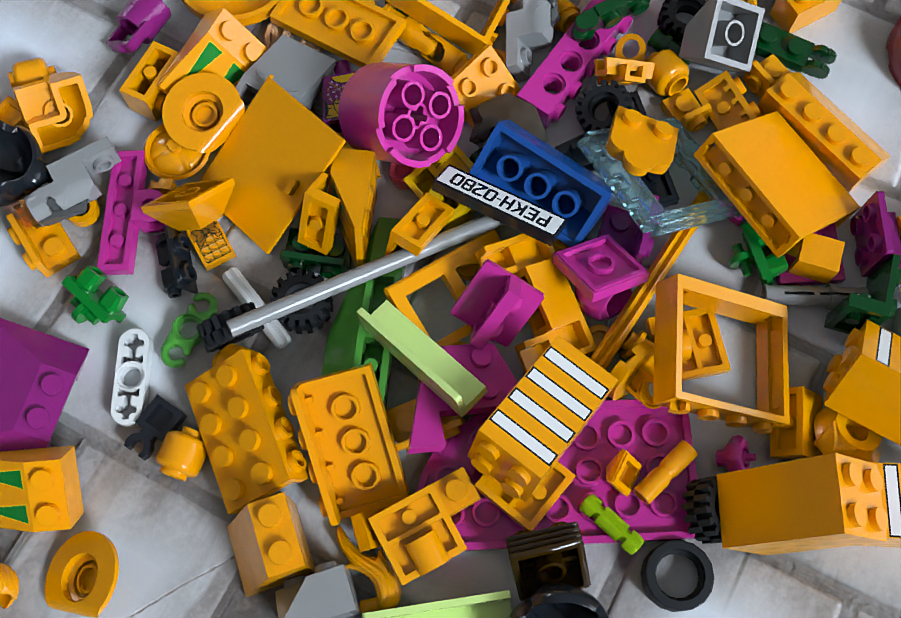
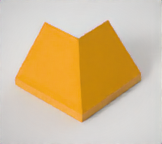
[141,177,235,231]

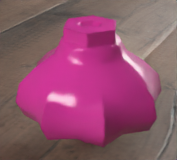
[715,435,756,472]

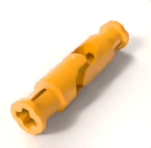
[383,3,469,77]

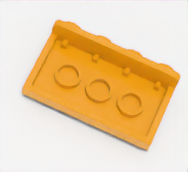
[184,349,308,514]
[287,362,410,526]

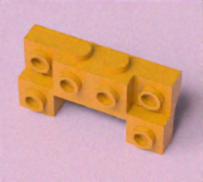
[475,233,597,374]

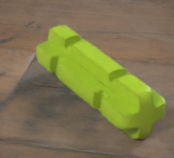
[579,494,644,554]

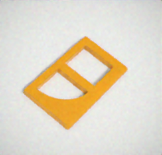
[384,229,501,346]

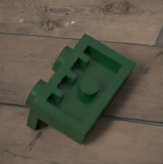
[280,227,352,279]

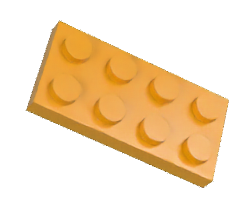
[269,0,406,68]

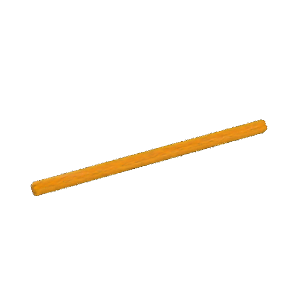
[590,176,721,369]

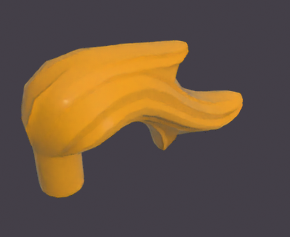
[337,525,401,613]

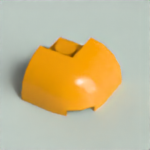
[12,72,93,154]

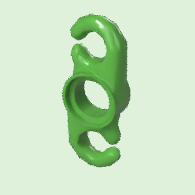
[161,292,218,368]

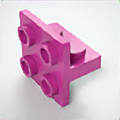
[451,259,544,350]

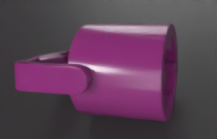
[106,0,172,53]

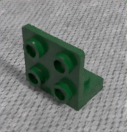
[824,254,901,334]

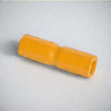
[633,440,698,505]

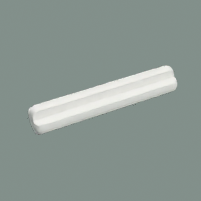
[222,267,292,350]

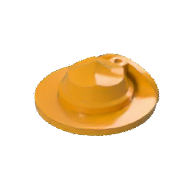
[162,72,245,153]
[45,531,119,618]

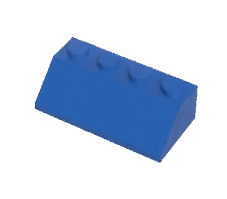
[469,119,618,247]

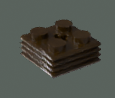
[505,521,591,601]

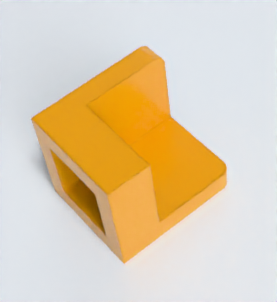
[789,233,845,284]

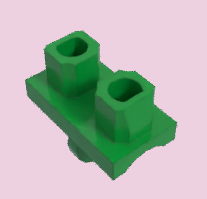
[727,223,788,286]
[62,265,129,325]

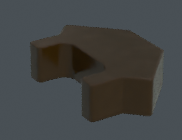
[469,93,549,145]

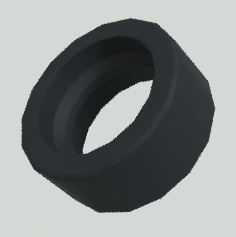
[640,540,715,612]

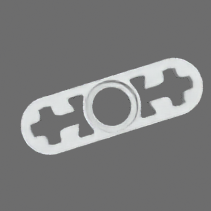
[111,328,154,428]

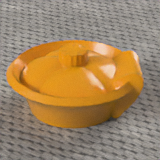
[143,124,210,180]
[814,407,882,462]

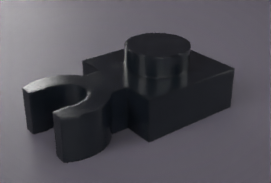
[124,394,187,461]

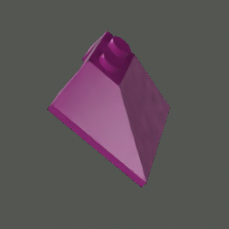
[0,318,90,452]

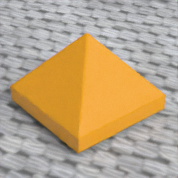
[606,449,642,497]

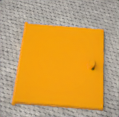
[200,74,346,254]

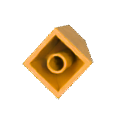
[227,492,315,597]

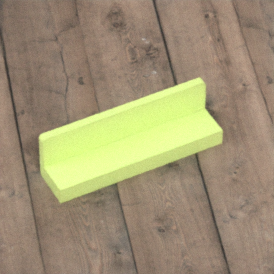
[356,300,487,417]
[362,590,512,618]

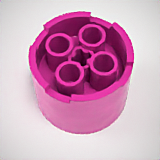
[338,62,464,168]

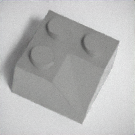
[679,0,765,72]
[275,561,361,618]

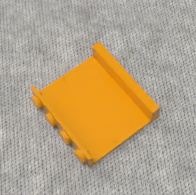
[693,111,861,258]

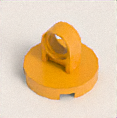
[609,340,661,409]

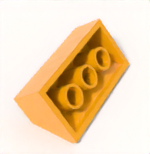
[758,72,891,193]

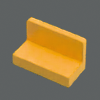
[297,172,341,255]
[385,192,454,256]
[770,386,822,459]

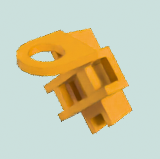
[594,33,655,86]

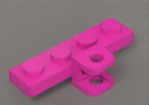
[97,150,167,275]

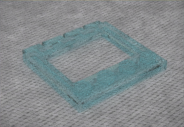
[577,117,742,237]

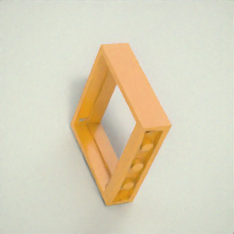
[385,0,516,55]
[653,273,790,434]

